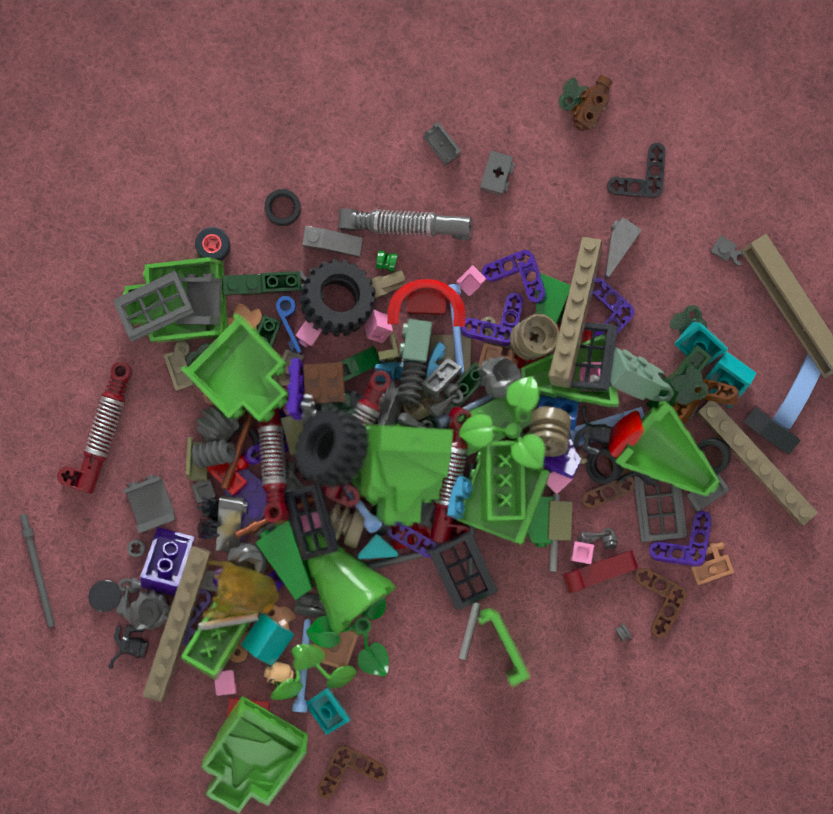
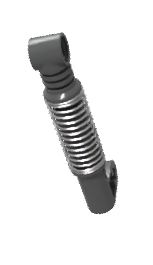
[338,209,474,240]

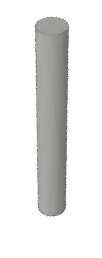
[459,602,480,660]
[199,613,258,631]

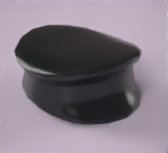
[88,580,122,612]

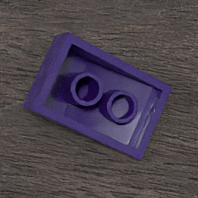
[141,527,195,596]

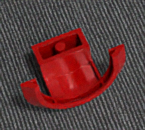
[387,279,465,327]

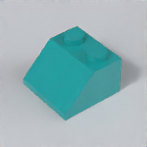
[699,351,756,408]

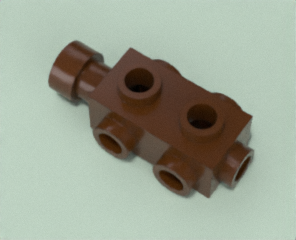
[571,75,613,131]

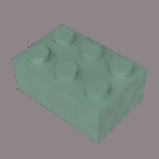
[400,319,432,366]

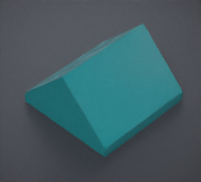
[674,322,728,366]
[358,534,398,559]
[241,613,295,666]
[306,687,351,735]

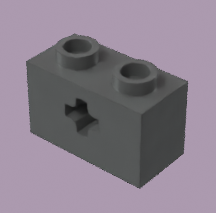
[480,151,515,196]

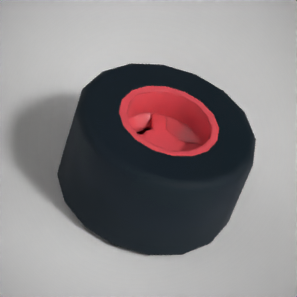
[195,227,231,261]

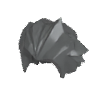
[477,357,522,399]
[196,406,239,443]
[226,542,267,585]
[123,589,171,630]

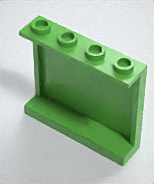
[456,451,550,546]
[477,607,530,686]

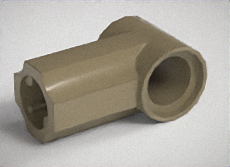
[371,270,407,299]

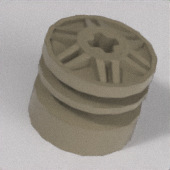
[510,314,559,360]
[528,407,571,457]
[330,500,370,549]

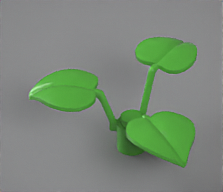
[459,377,545,469]
[270,644,357,700]

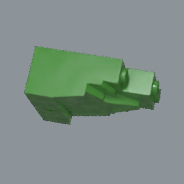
[123,257,228,343]
[181,313,289,422]
[360,425,453,526]
[201,696,308,813]

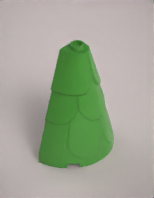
[521,334,619,407]
[616,401,719,496]
[306,533,397,636]

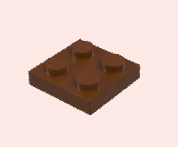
[303,362,346,403]

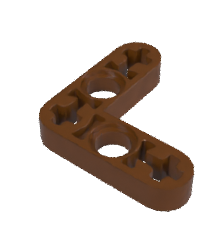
[673,378,740,425]
[582,443,635,509]
[634,568,687,638]
[317,745,387,799]

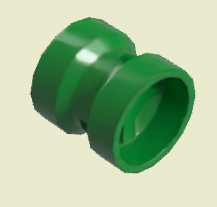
[376,250,398,272]

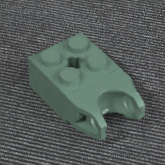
[610,348,674,402]

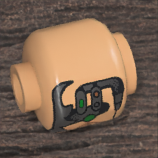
[264,661,294,687]

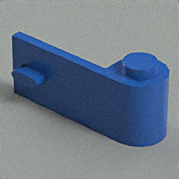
[276,296,303,354]

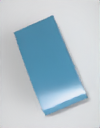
[425,342,446,380]
[375,362,408,383]
[448,476,472,519]

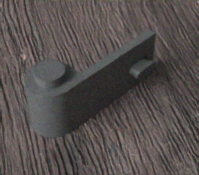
[216,495,248,552]

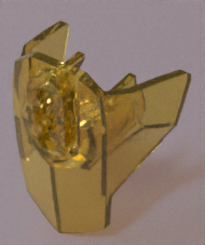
[203,561,279,619]

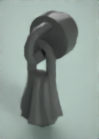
[430,382,464,418]
[398,412,433,429]
[578,528,618,549]
[116,578,141,617]

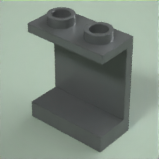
[177,274,222,325]
[123,474,177,533]

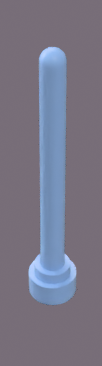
[448,284,464,374]
[343,483,382,533]
[292,618,312,712]

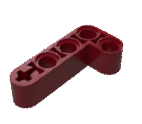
[561,550,638,593]

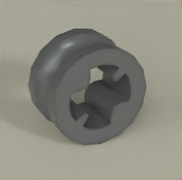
[127,540,146,557]
[615,623,632,643]

